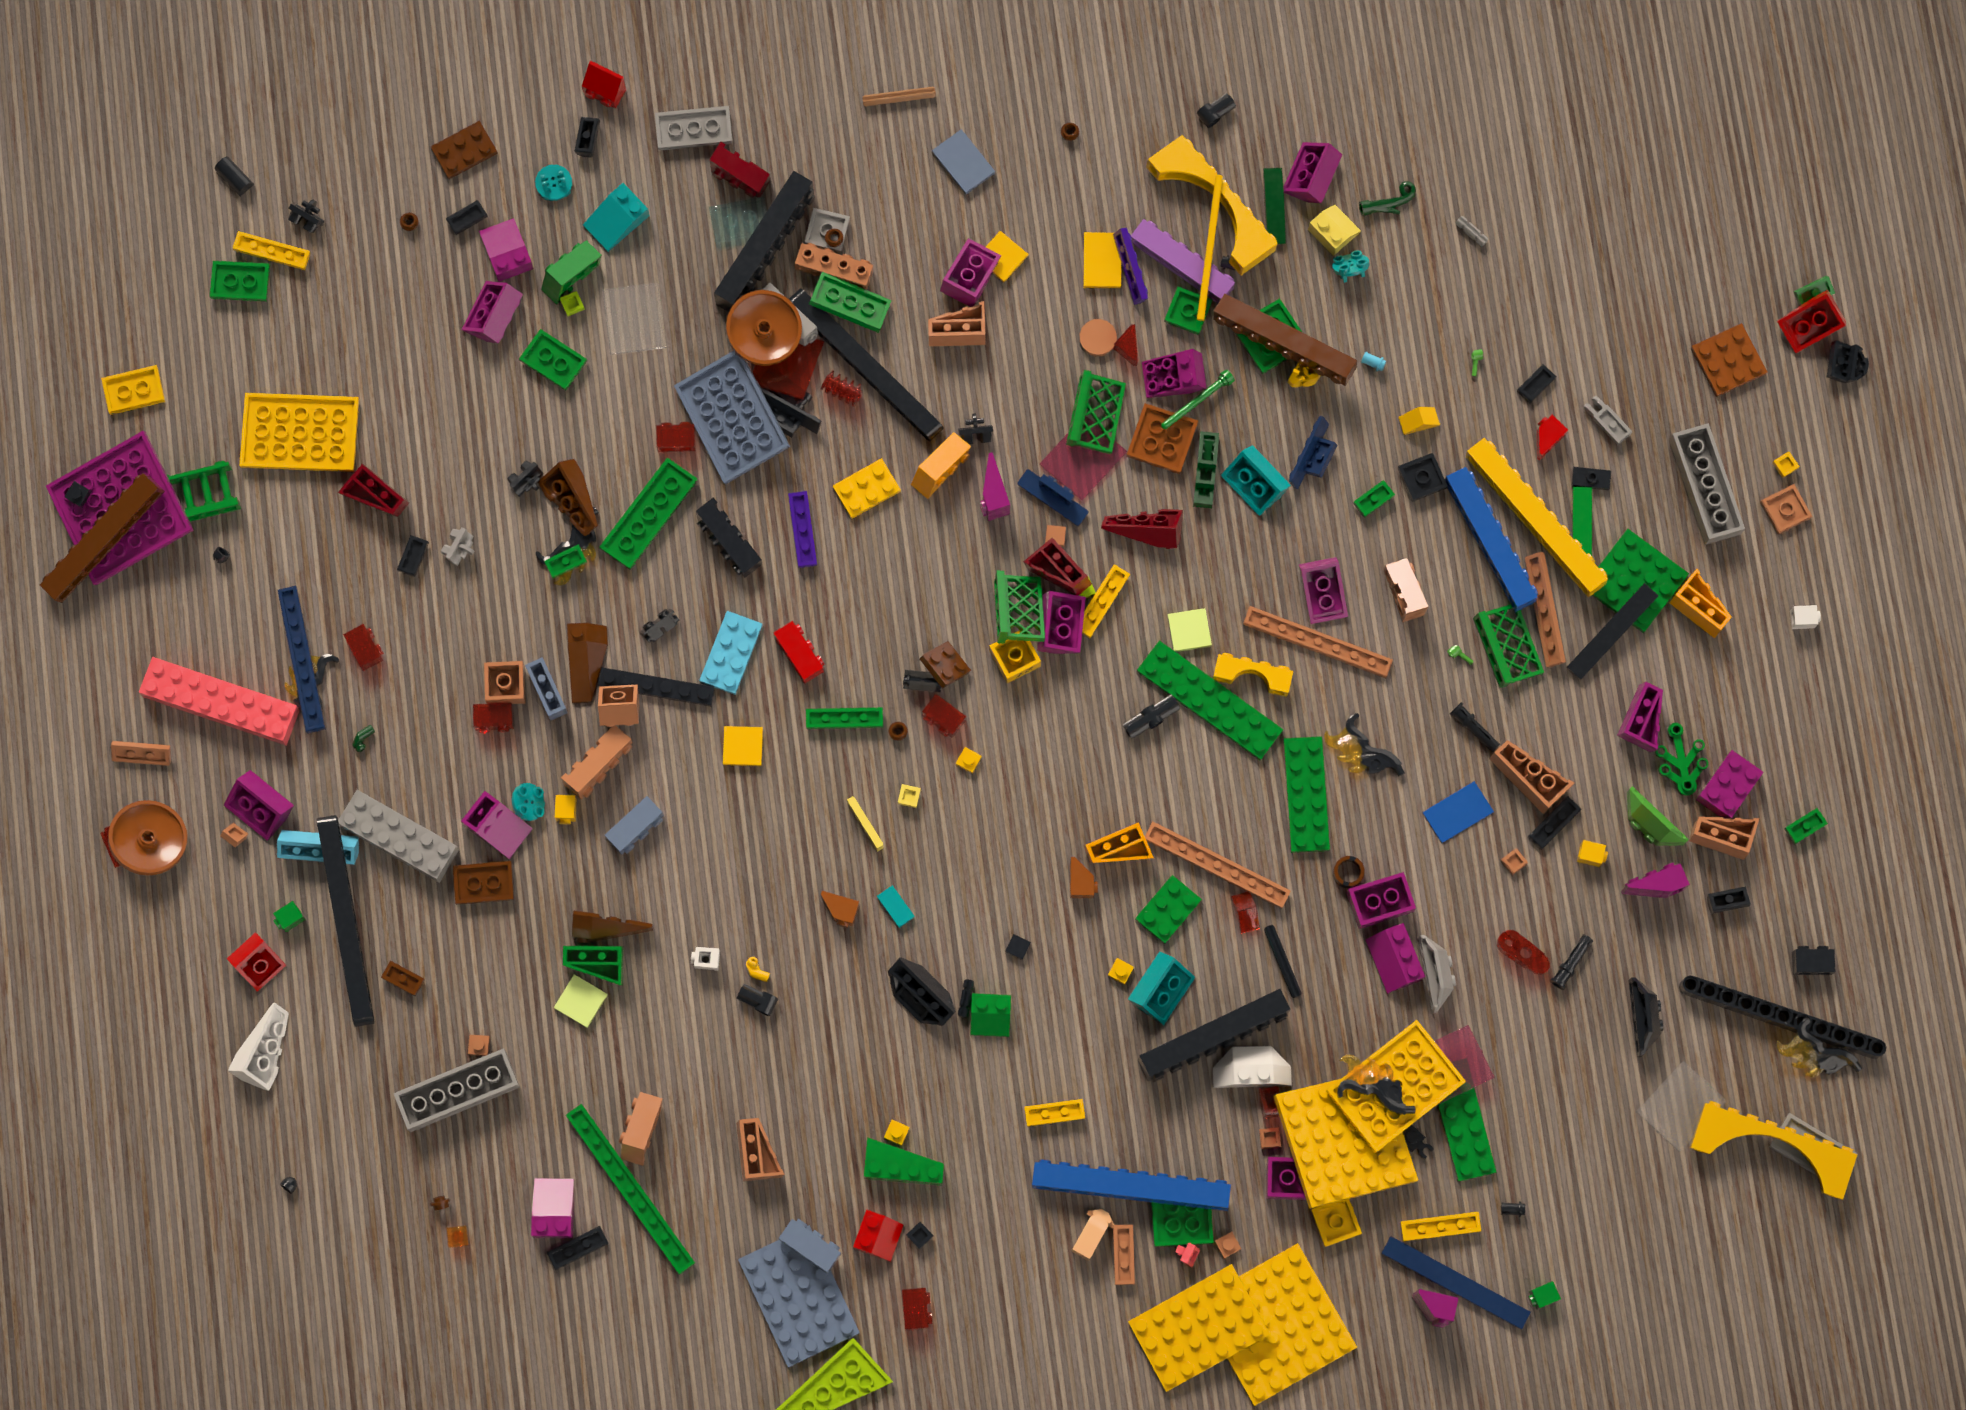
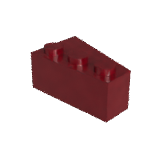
[709,142,771,199]
[338,464,409,517]
[1023,537,1092,596]

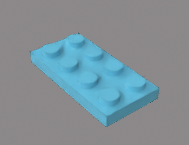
[699,611,763,695]

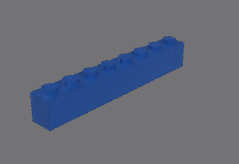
[1445,467,1538,612]

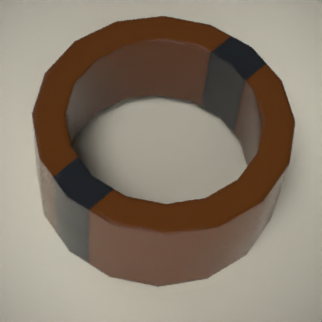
[1333,856,1365,888]

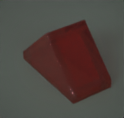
[1113,324,1138,366]
[1231,892,1260,933]
[1259,1086,1280,1119]

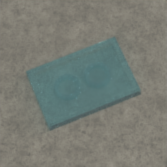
[709,197,767,244]

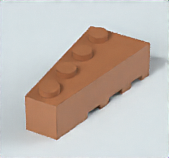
[561,725,633,800]
[1489,740,1575,814]

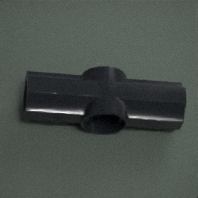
[1123,695,1180,739]

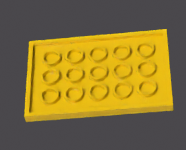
[239,393,359,472]
[1326,1020,1466,1153]
[1128,1264,1271,1392]

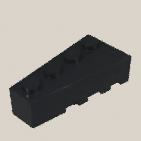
[696,497,762,578]

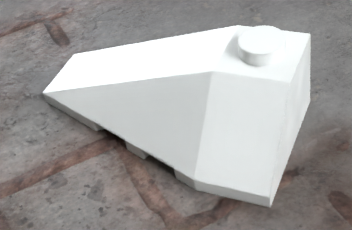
[228,1003,289,1091]

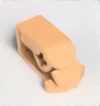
[1072,1209,1114,1261]

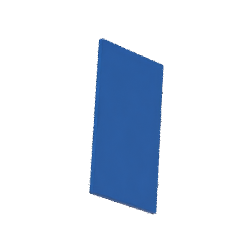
[1422,781,1494,843]

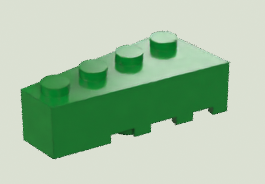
[864,1137,944,1186]

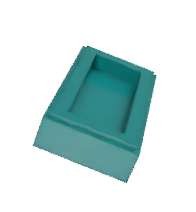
[877,885,915,928]

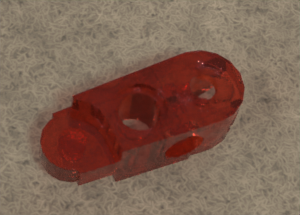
[1497,930,1550,975]

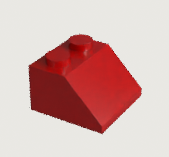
[582,60,626,108]
[226,932,286,992]
[853,1209,904,1262]

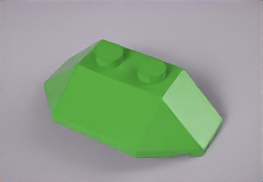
[1627,786,1689,846]

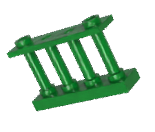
[167,461,241,522]

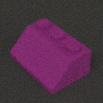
[1283,142,1343,203]
[461,281,523,343]
[1037,591,1086,654]
[224,770,294,841]
[1365,923,1425,994]
[1412,1289,1458,1328]

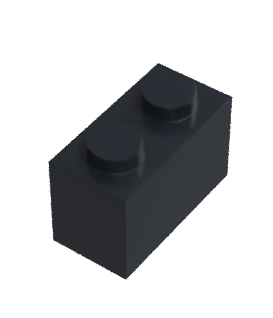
[1792,946,1836,975]

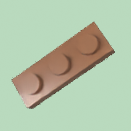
[111,741,171,766]
[1113,1225,1135,1285]

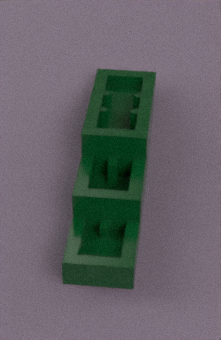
[1263,168,1286,244]
[1193,431,1219,509]

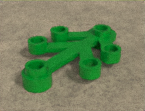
[1655,723,1709,796]

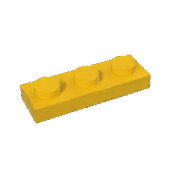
[1024,1099,1085,1127]

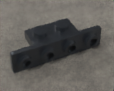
[760,387,822,438]

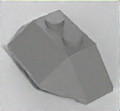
[1418,935,1456,1014]

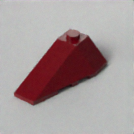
[1101,509,1183,549]

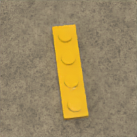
[232,231,311,270]
[1082,564,1130,638]
[1400,1212,1481,1242]

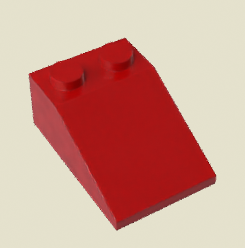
[1777,290,1846,353]

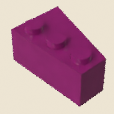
[1617,682,1663,753]

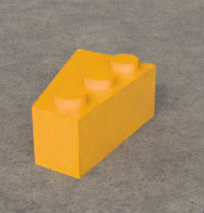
[911,432,971,499]
[1670,569,1731,638]
[1083,822,1154,863]

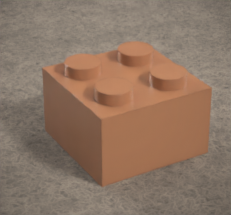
[484,661,526,705]
[598,685,639,727]

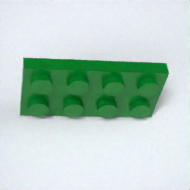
[809,272,892,333]

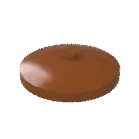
[726,290,802,366]
[108,800,187,875]

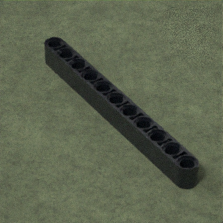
[789,288,944,442]
[317,815,375,1027]
[1679,975,1887,1059]

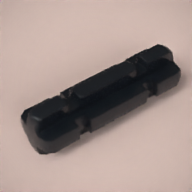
[958,979,974,1018]

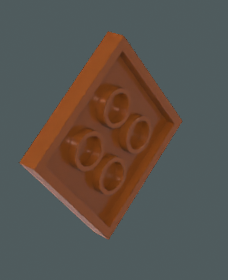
[1691,323,1767,397]
[1126,403,1198,474]

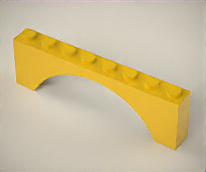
[1146,135,1278,276]
[1690,1101,1858,1200]

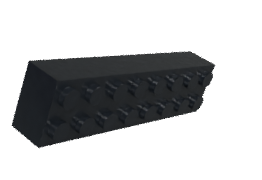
[714,171,815,312]
[1138,989,1291,1082]

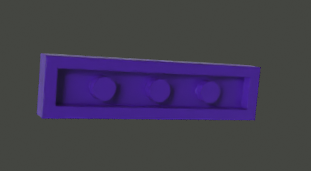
[1113,227,1148,305]
[788,491,817,568]

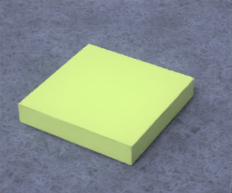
[1167,608,1212,652]
[554,974,608,1028]

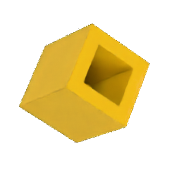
[555,795,577,825]
[1577,840,1608,867]

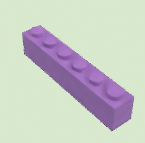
[1131,219,1235,303]

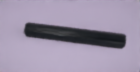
[1264,925,1302,998]

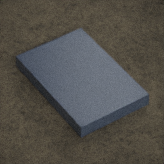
[932,129,995,195]

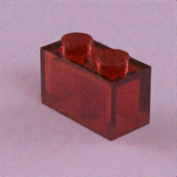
[656,422,696,453]
[343,624,384,671]
[922,694,966,738]
[473,703,514,733]
[902,1288,932,1331]

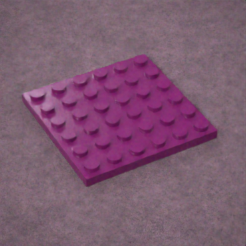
[46,431,194,585]

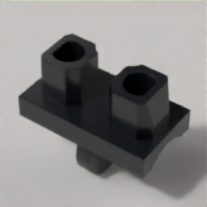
[288,199,325,233]
[958,413,993,444]
[507,461,544,497]

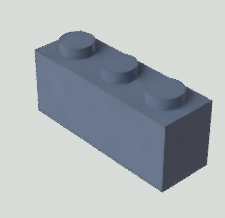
[525,657,568,721]
[604,796,664,855]
[779,1219,841,1274]

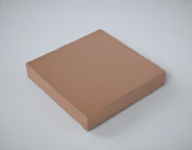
[1760,484,1813,535]

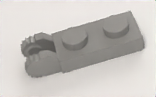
[1584,396,1632,446]

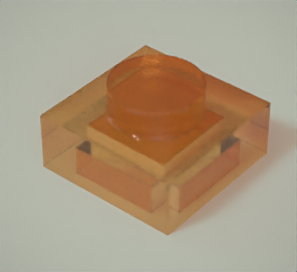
[447,1225,469,1248]

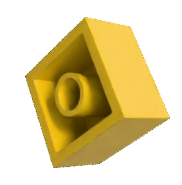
[989,630,1041,684]

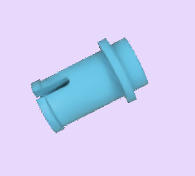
[1361,352,1386,371]

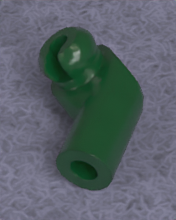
[352,725,375,752]

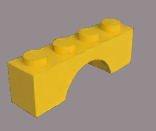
[1213,653,1293,697]

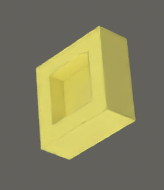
[898,784,921,808]

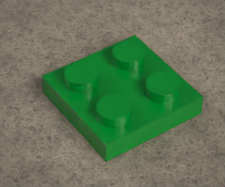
[1164,287,1213,335]

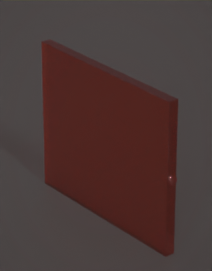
[753,339,824,399]

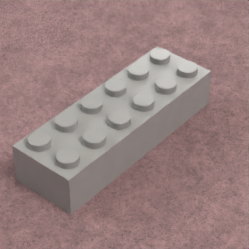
[1669,423,1745,545]
[338,790,459,883]
[393,1048,520,1132]

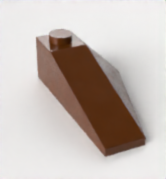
[538,459,598,536]
[567,623,608,703]
[572,910,654,944]

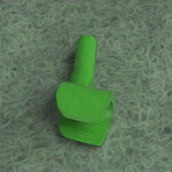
[1471,349,1483,376]
[1447,645,1474,665]

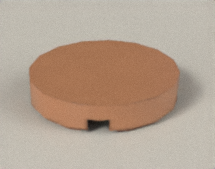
[1079,319,1117,357]

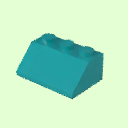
[1221,445,1291,516]
[1128,951,1195,1025]

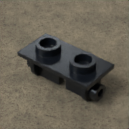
[640,609,680,643]
[903,670,942,692]

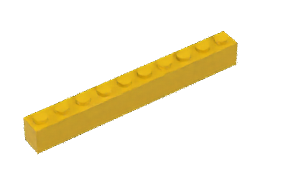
[1466,438,1608,598]

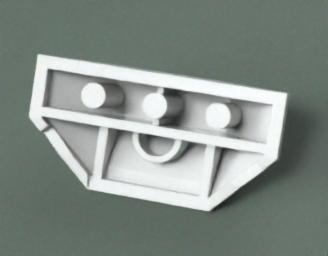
[1213,1046,1292,1088]

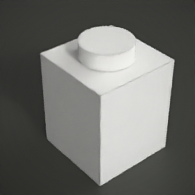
[1790,605,1821,629]

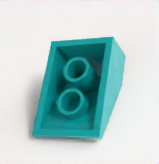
[583,183,650,252]

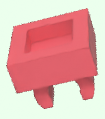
[1175,1243,1200,1268]

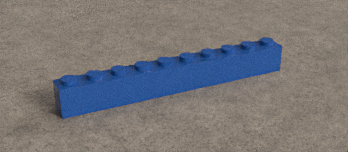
[1032,1160,1231,1211]

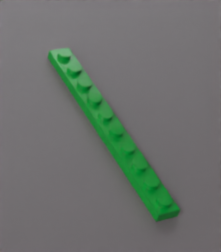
[566,1104,695,1275]

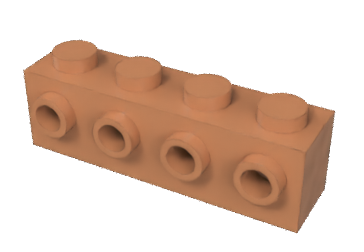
[795,243,873,290]

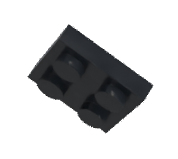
[1398,453,1448,502]

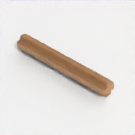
[862,87,936,106]

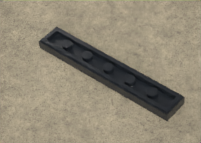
[1566,583,1659,680]

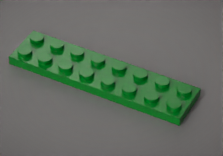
[1137,640,1283,761]

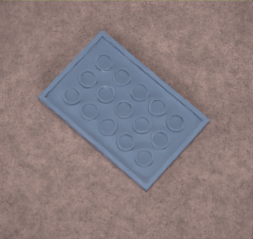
[674,351,790,484]
[738,1225,860,1368]

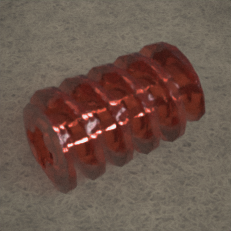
[821,370,863,407]

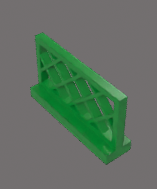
[1066,370,1126,454]
[994,570,1045,644]
[1473,604,1544,688]

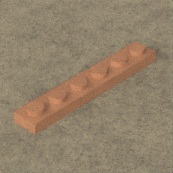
[1525,552,1566,667]

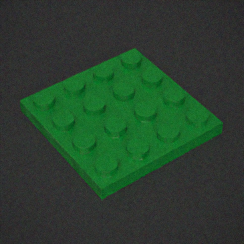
[1592,529,1689,634]

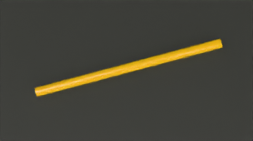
[1197,175,1223,321]

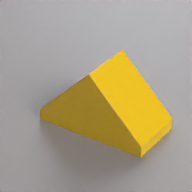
[1398,407,1440,435]

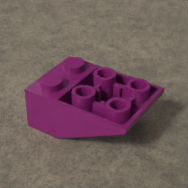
[1142,349,1207,398]
[461,791,533,859]
[1621,863,1690,898]

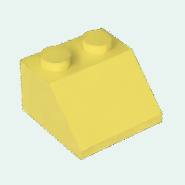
[1308,205,1361,256]

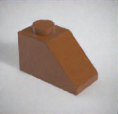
[1070,857,1098,898]
[821,891,860,928]

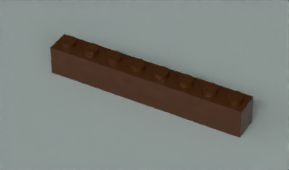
[1213,294,1357,386]
[40,473,165,603]

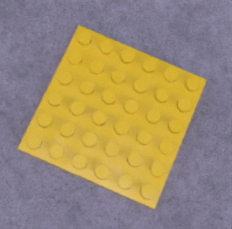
[1274,1079,1418,1209]
[1227,1243,1357,1406]

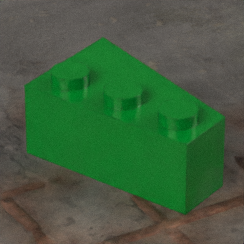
[541,240,602,305]

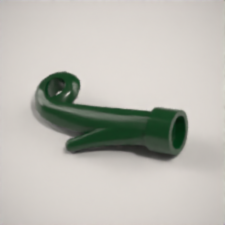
[1359,181,1416,216]

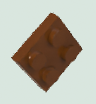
[920,641,971,689]

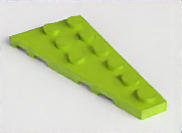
[776,1338,893,1410]

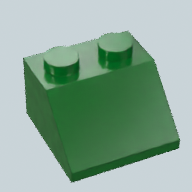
[970,993,1011,1037]

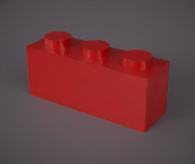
[773,621,825,684]

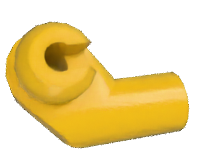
[746,957,770,982]

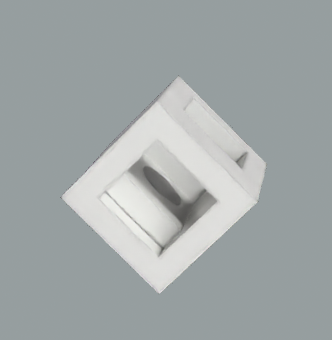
[691,947,720,971]

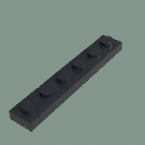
[598,667,715,707]

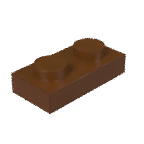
[381,960,425,997]

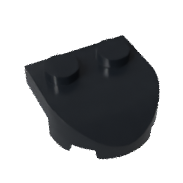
[1826,340,1869,383]

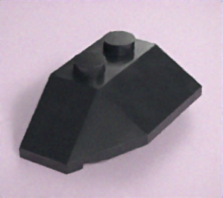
[888,957,956,1026]
[1628,977,1663,1057]

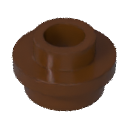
[1061,123,1079,141]
[400,212,419,231]
[825,228,844,247]
[888,722,908,741]
[430,1195,450,1211]

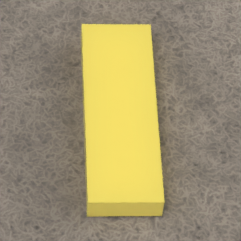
[847,796,884,852]

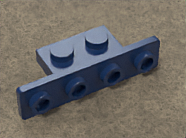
[1289,416,1337,489]
[1017,469,1089,526]

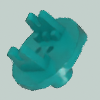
[535,165,572,201]
[1332,250,1370,283]
[512,783,545,821]

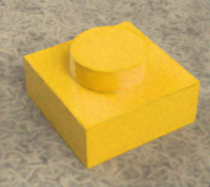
[1772,452,1800,478]
[956,747,982,774]
[1108,958,1134,985]
[884,1120,910,1146]

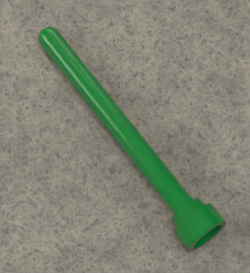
[1161,369,1235,430]

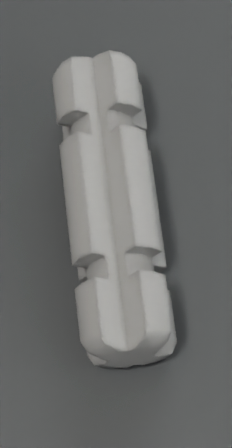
[1456,216,1488,246]

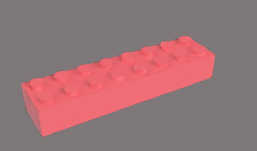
[139,657,300,746]

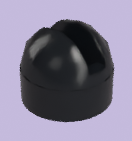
[213,547,230,563]
[280,1177,297,1194]

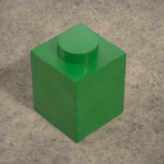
[273,901,306,932]
[1528,1281,1561,1310]

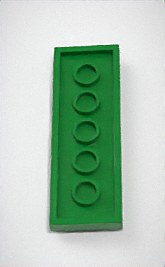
[599,458,698,570]
[1283,736,1330,853]
[1437,1058,1497,1182]

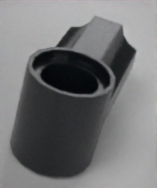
[1197,93,1236,128]
[736,984,778,1017]

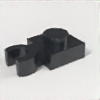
[1403,1125,1434,1159]

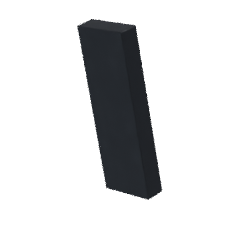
[1528,796,1582,850]
[546,1226,609,1271]

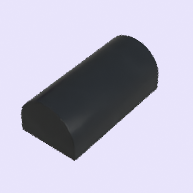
[574,117,600,158]
[215,156,254,196]
[1707,886,1751,914]

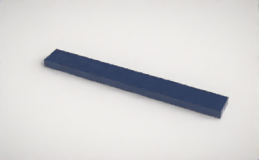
[277,586,326,734]
[1381,1236,1531,1330]

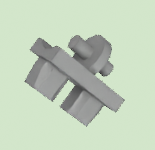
[441,527,475,566]

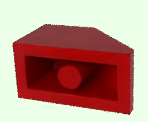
[1536,415,1568,460]

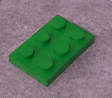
[209,261,270,302]
[519,329,587,391]
[1135,875,1202,944]

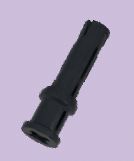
[1450,702,1500,753]
[1550,934,1593,990]

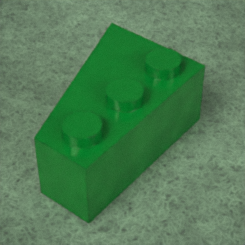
[563,946,624,986]

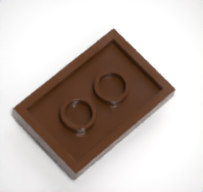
[430,120,498,179]
[453,861,514,905]

